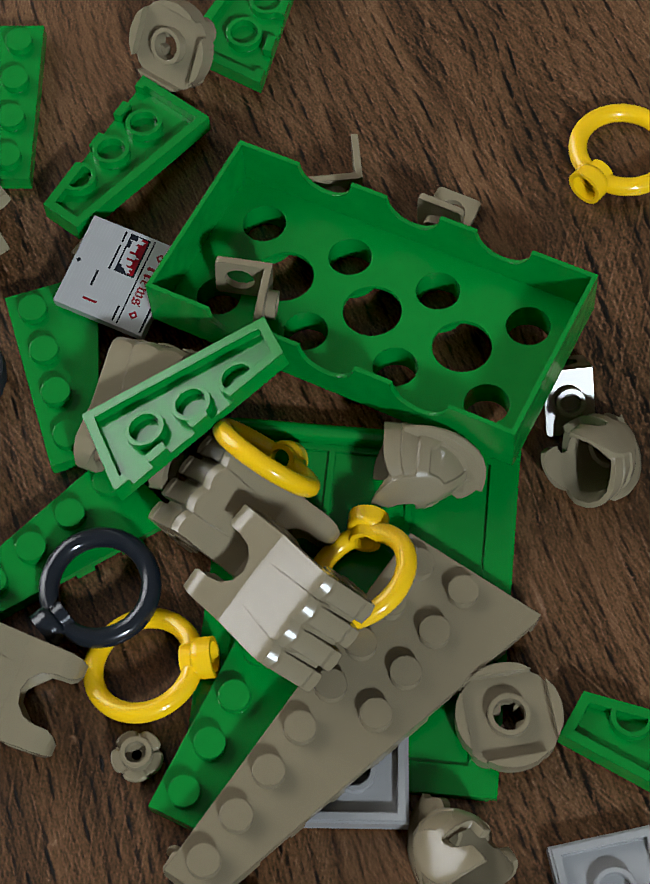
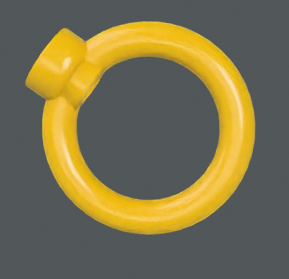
[568,104,650,204]
[212,418,320,498]
[313,505,417,629]
[83,608,220,724]

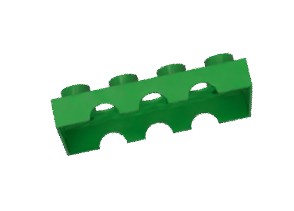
[145,140,598,466]

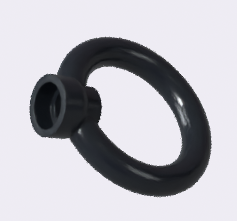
[29,527,162,648]

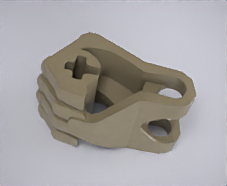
[73,337,197,491]
[148,436,340,578]
[183,505,375,692]
[0,622,88,758]

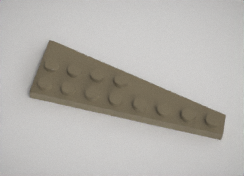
[164,533,541,884]

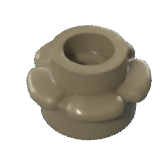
[110,730,164,783]

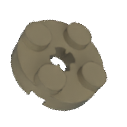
[129,0,217,92]
[454,662,564,773]

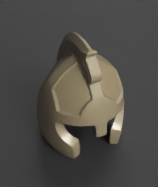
[541,413,641,508]
[371,422,486,509]
[406,794,518,884]

